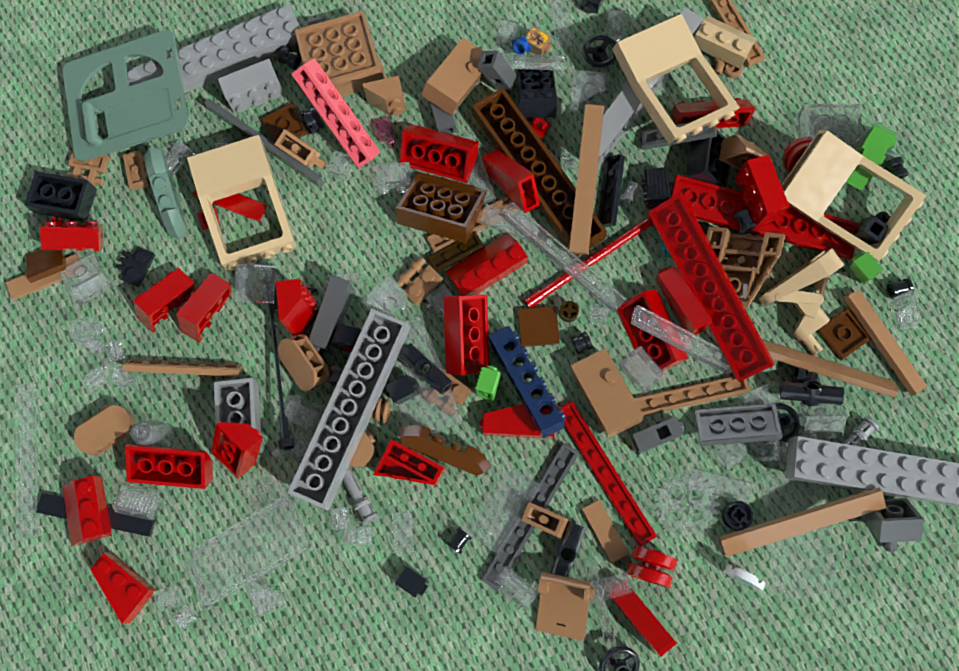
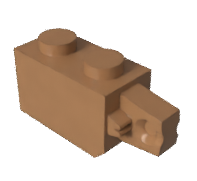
[274,129,327,169]

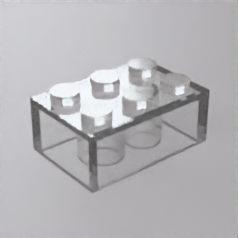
[798,104,863,148]

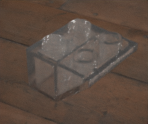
[234,264,275,303]
[798,402,847,444]

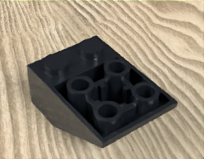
[518,67,557,118]

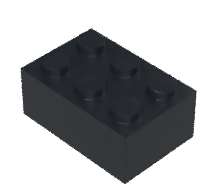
[24,171,97,222]

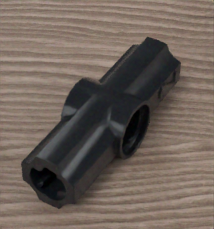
[399,343,453,395]
[779,380,844,406]
[550,521,586,577]

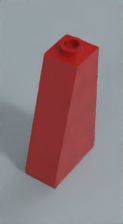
[482,149,540,213]
[655,267,712,339]
[479,397,556,439]
[607,580,677,657]

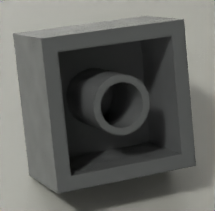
[864,498,924,552]

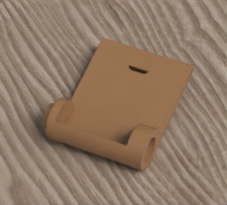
[536,572,595,641]

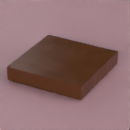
[261,102,309,144]
[26,249,66,283]
[518,306,560,347]
[817,308,871,361]

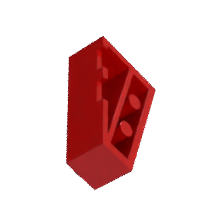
[40,221,104,251]
[133,268,195,333]
[176,273,232,343]
[373,439,447,485]
[90,553,156,624]

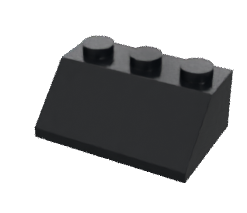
[686,129,729,188]

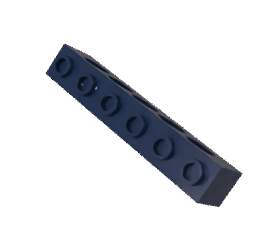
[488,326,566,438]

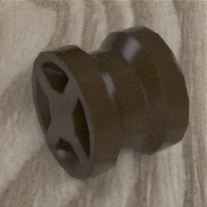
[559,301,579,323]

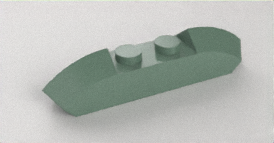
[144,147,188,239]

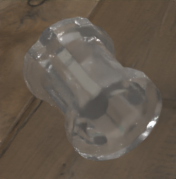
[619,181,642,206]
[105,341,126,365]

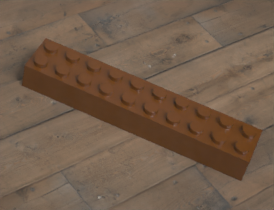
[472,87,607,259]

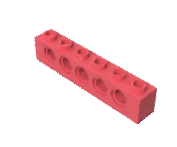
[292,58,380,168]

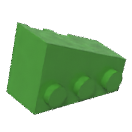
[846,122,897,191]

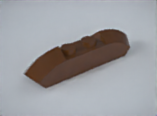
[398,425,491,476]

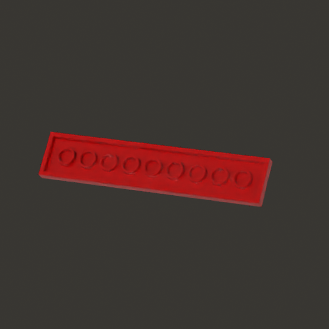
[671,175,859,260]
[648,192,775,382]

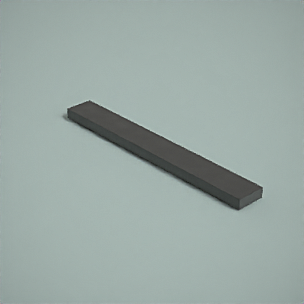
[204,99,324,188]
[481,443,580,591]

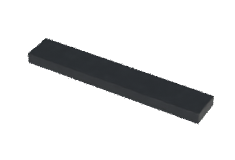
[36,493,157,537]

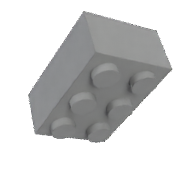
[218,59,284,113]
[214,378,261,433]

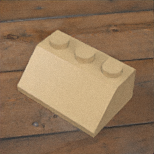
[694,16,757,69]

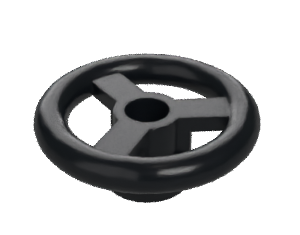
[582,35,616,68]
[774,404,801,442]
[599,646,640,671]

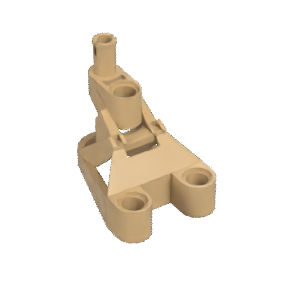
[758,249,844,356]

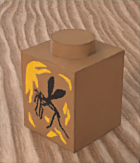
[526,26,552,58]

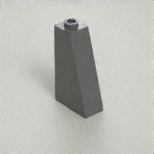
[309,275,355,354]

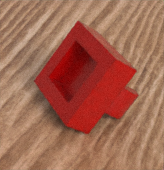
[530,117,552,140]

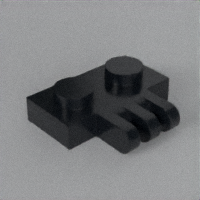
[114,247,156,288]

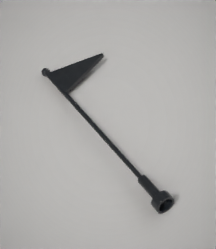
[264,276,317,450]

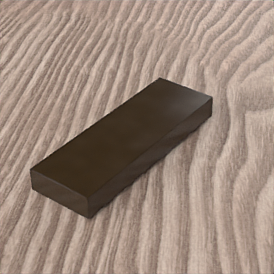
[426,231,484,273]

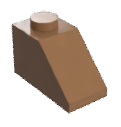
[521,502,570,539]

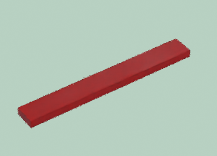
[558,401,657,547]

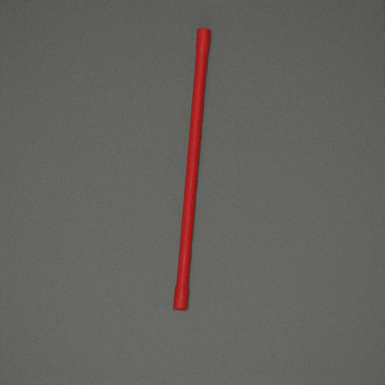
[524,216,654,308]

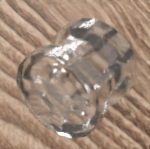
[172,603,198,630]

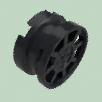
[299,105,325,135]
[722,501,753,530]

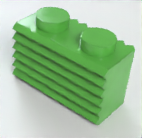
[849,251,883,285]
[475,365,500,401]

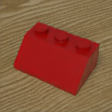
[211,422,263,479]
[62,475,112,546]

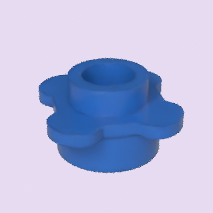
[512,36,532,55]

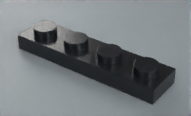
[598,154,625,228]

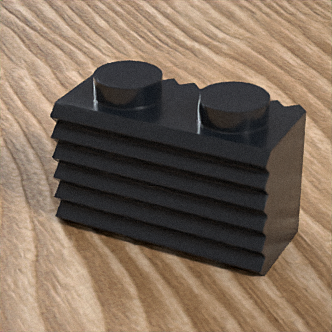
[641,167,671,209]

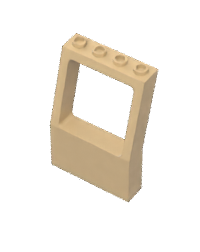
[612,14,740,143]
[781,130,927,261]
[187,135,297,270]

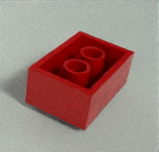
[736,154,790,226]

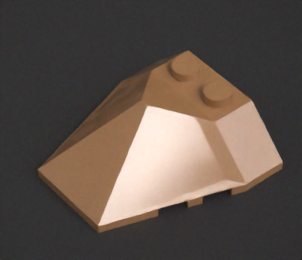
[706,226,785,307]

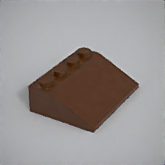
[396,172,487,243]

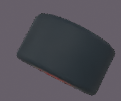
[331,325,362,353]

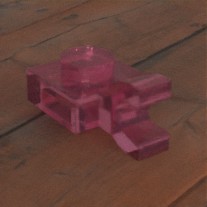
[373,116,396,149]

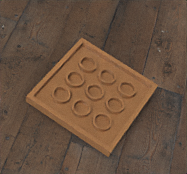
[295,10,381,85]

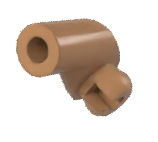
[710,55,726,76]

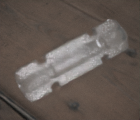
[325,272,362,285]

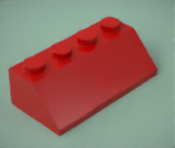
[672,98,755,129]
[399,124,479,183]
[445,233,528,295]
[276,278,319,336]
[616,290,689,377]
[443,294,490,375]
[125,444,213,489]

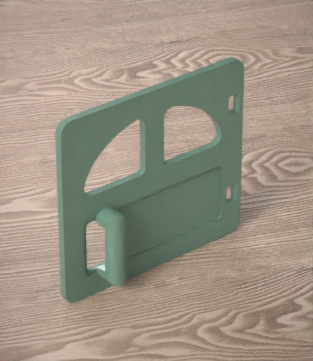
[63,29,189,162]

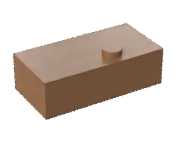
[422,37,483,116]
[570,349,644,439]

